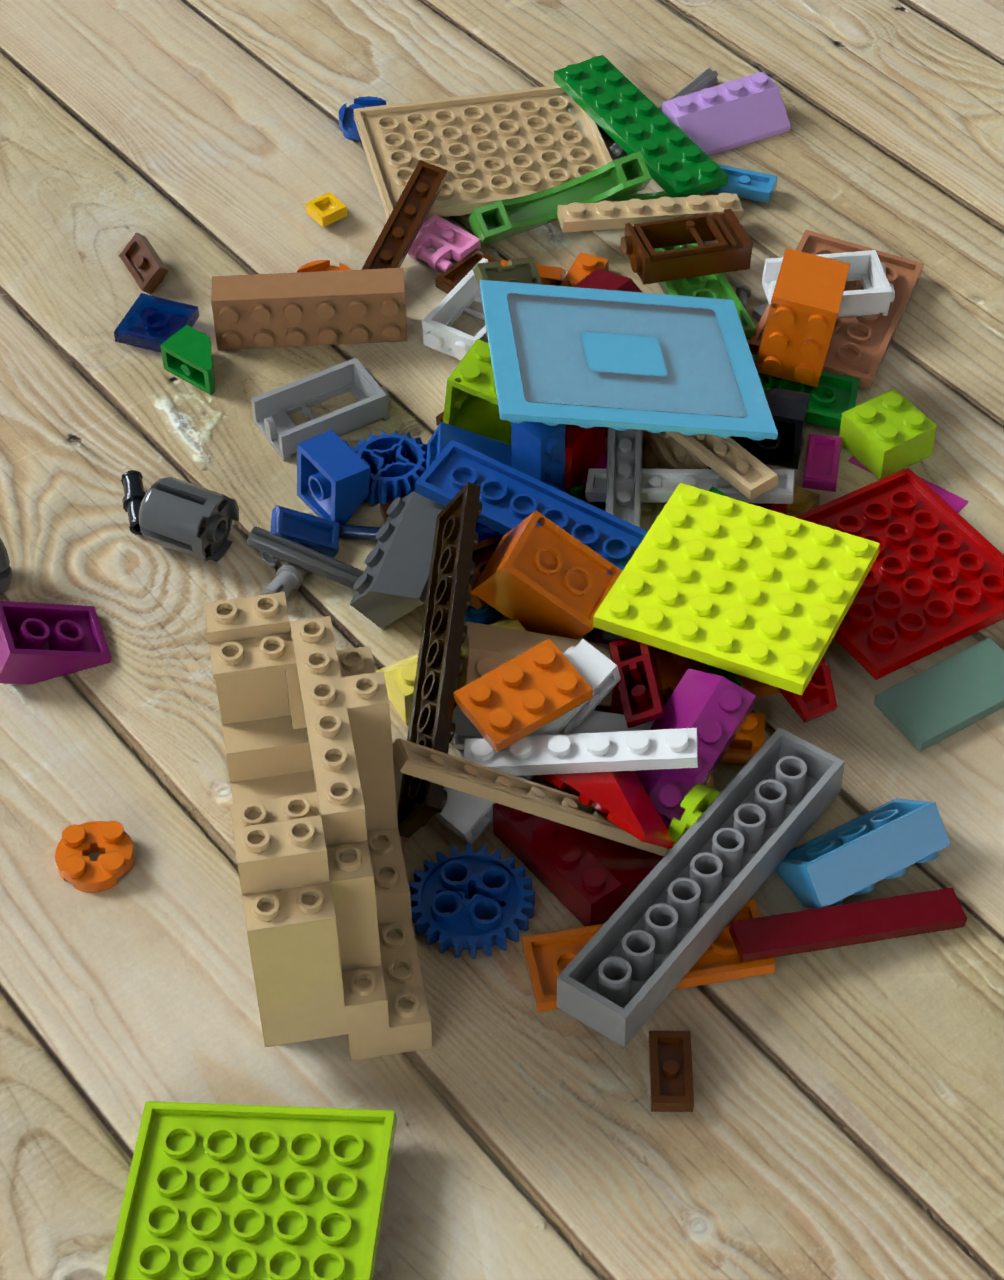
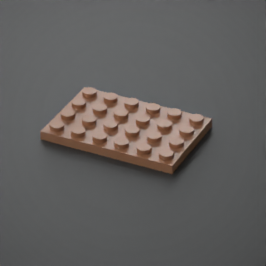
[748,230,924,390]

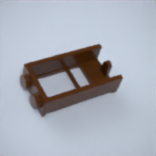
[621,209,753,285]

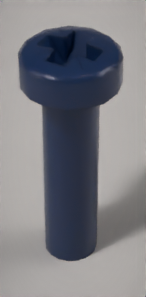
[339,524,381,541]

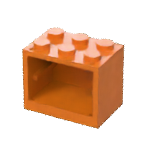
[755,248,850,387]
[471,510,622,639]

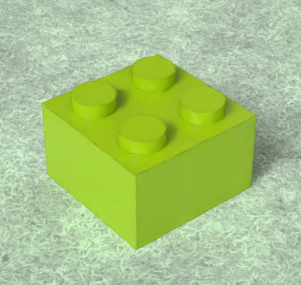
[839,388,937,480]

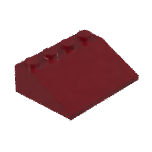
[493,781,664,927]

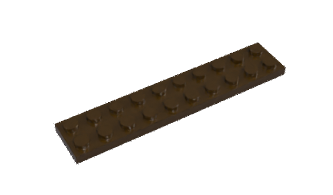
[397,482,483,838]

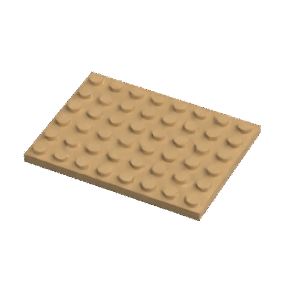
[354,85,612,219]

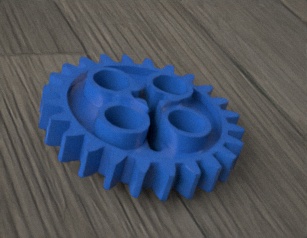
[409,843,535,959]

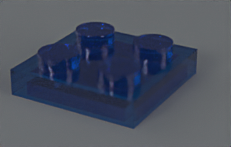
[114,293,199,353]

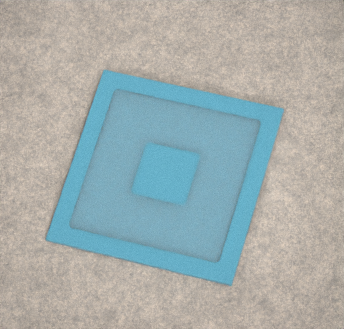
[479,280,778,441]

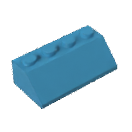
[775,798,951,908]

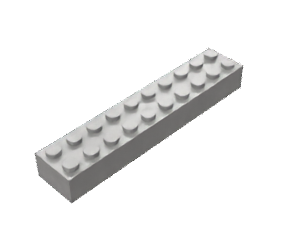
[556,727,845,1048]

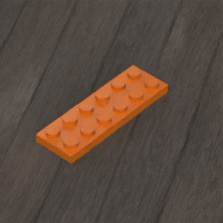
[522,899,776,1013]

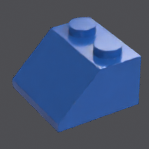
[297,430,371,525]

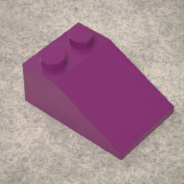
[0,601,112,684]

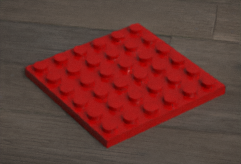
[795,468,1004,680]

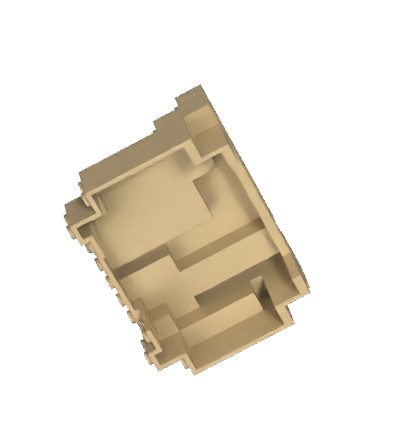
[203,592,432,1061]

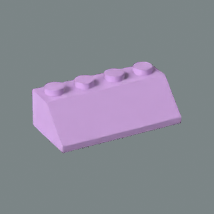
[662,71,791,156]

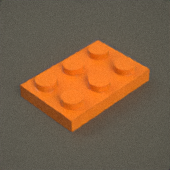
[453,638,593,753]

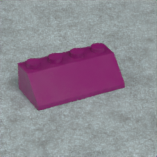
[635,668,756,830]

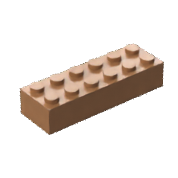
[211,268,407,350]

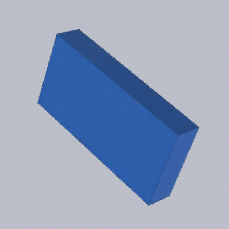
[270,505,340,558]

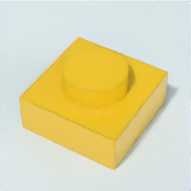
[305,192,348,227]

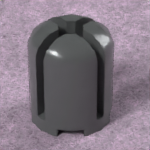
[139,477,239,562]

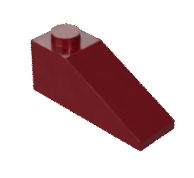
[609,638,665,728]

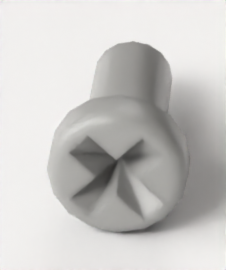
[736,286,751,309]

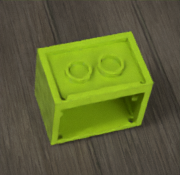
[443,339,511,445]

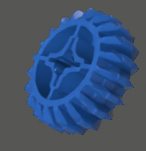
[351,430,427,507]

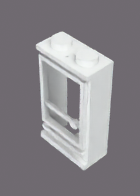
[762,250,895,317]
[422,258,488,360]

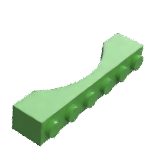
[468,151,652,247]

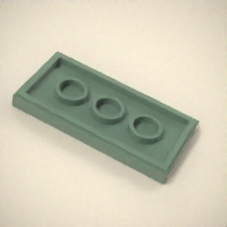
[874,637,1004,752]

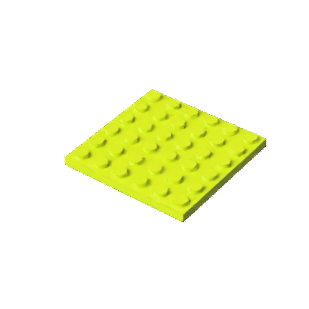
[593,483,880,695]

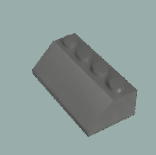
[350,491,445,629]

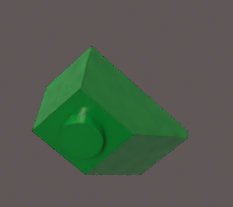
[160,325,215,395]

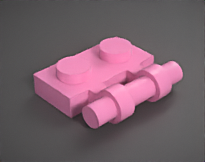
[408,214,481,272]

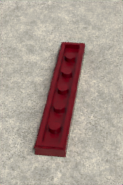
[729,888,967,963]

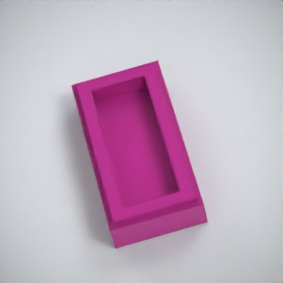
[802,434,842,492]

